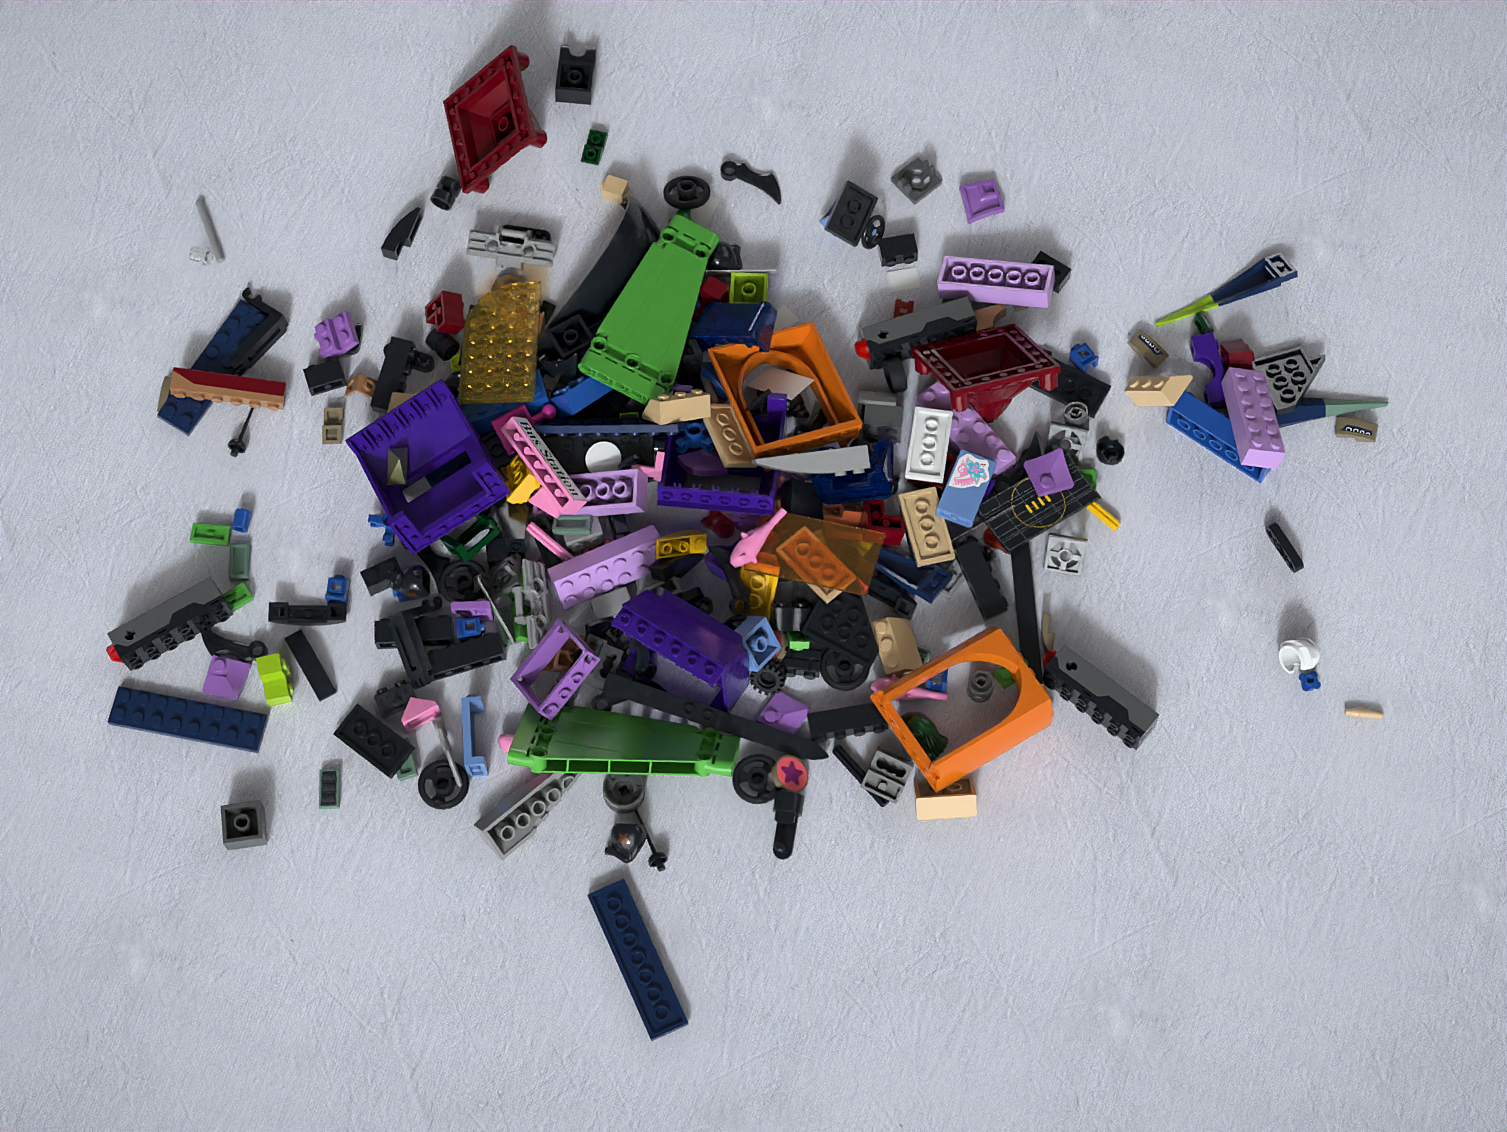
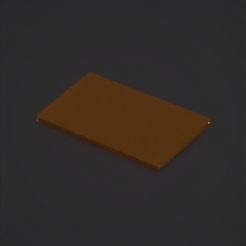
[743,510,885,596]

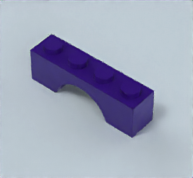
[1189,333,1227,409]

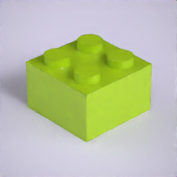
[729,272,769,317]

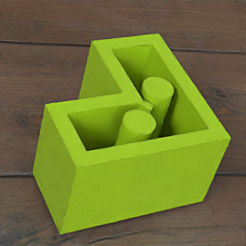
[256,653,294,707]

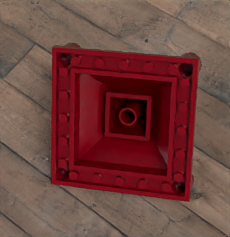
[443,45,547,194]
[911,323,1061,423]

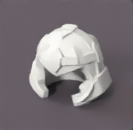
[1279,637,1320,674]

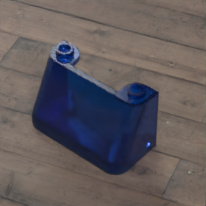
[689,301,778,352]
[811,438,894,505]

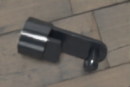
[773,791,805,860]

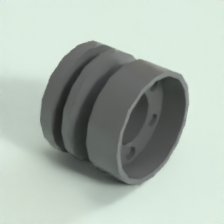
[603,774,644,814]

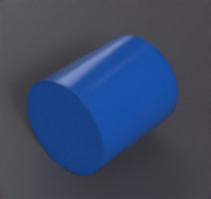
[231,509,252,533]

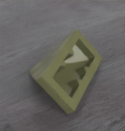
[387,447,408,486]

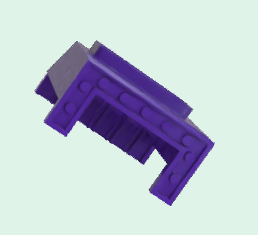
[345,379,511,555]
[657,384,787,516]
[611,589,749,713]

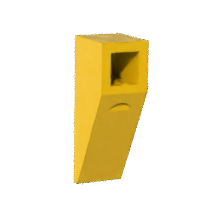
[655,529,707,559]

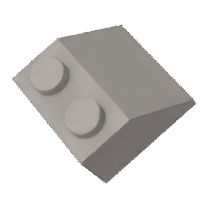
[858,390,897,419]

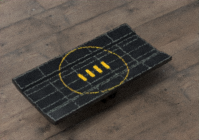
[978,453,1101,553]

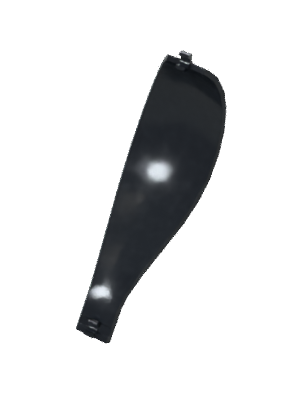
[514,194,661,378]

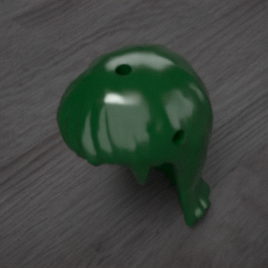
[900,711,948,762]

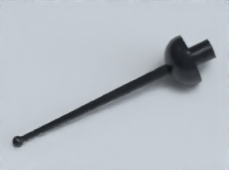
[228,407,254,457]
[635,809,668,872]

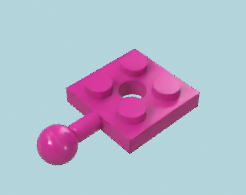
[491,404,557,456]

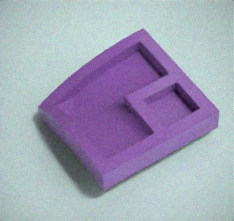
[959,179,1005,224]
[1024,447,1074,497]
[677,449,728,477]
[451,599,494,622]
[202,655,251,700]
[756,691,812,735]

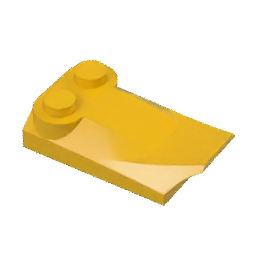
[505,453,541,504]
[731,552,781,623]

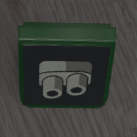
[1194,312,1214,335]

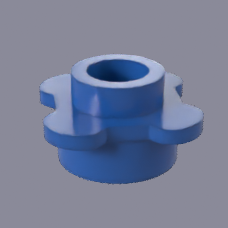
[1299,671,1321,692]

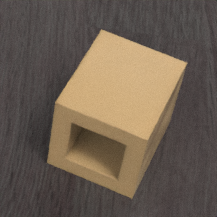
[600,175,629,204]

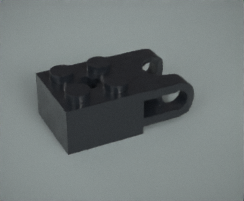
[555,45,596,105]

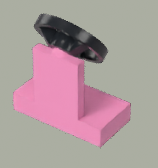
[618,451,665,481]

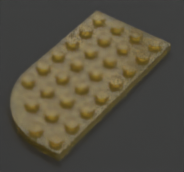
[458,281,542,404]

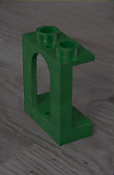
[440,512,500,562]

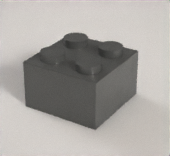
[863,404,903,444]
[220,800,267,850]

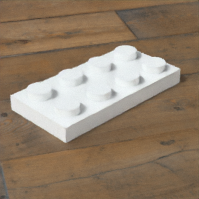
[905,407,953,483]

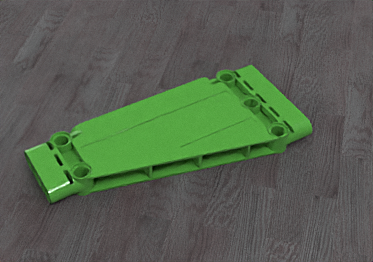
[578,214,720,406]
[507,702,741,777]

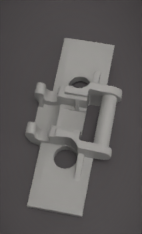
[466,226,556,271]
[512,559,552,649]

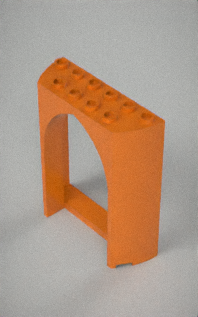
[707,321,863,472]
[870,626,1054,793]

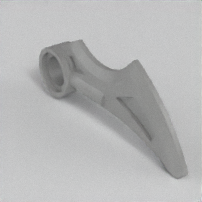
[432,718,463,787]

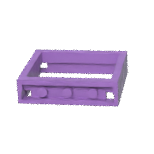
[510,618,601,720]

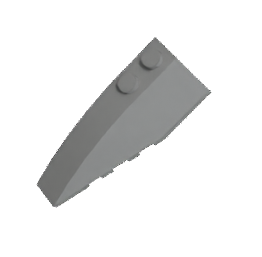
[751,445,870,476]
[473,773,582,860]

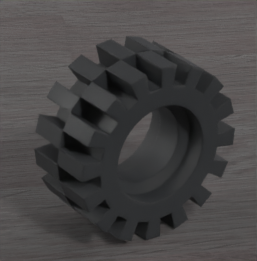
[750,658,787,696]

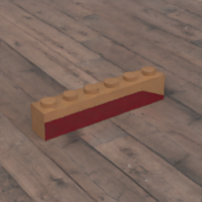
[170,367,287,411]

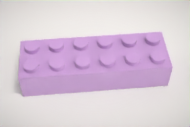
[937,256,1055,308]
[1221,367,1286,469]
[915,381,1016,481]
[533,469,648,520]
[547,525,661,610]

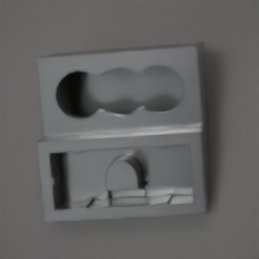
[580,634,624,691]
[860,746,914,804]

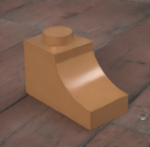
[973,304,1006,332]

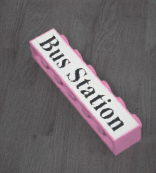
[501,417,587,514]

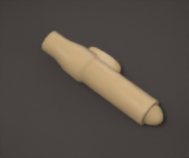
[1345,707,1384,719]

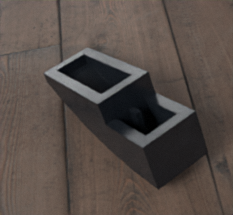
[381,207,423,261]
[648,553,705,583]

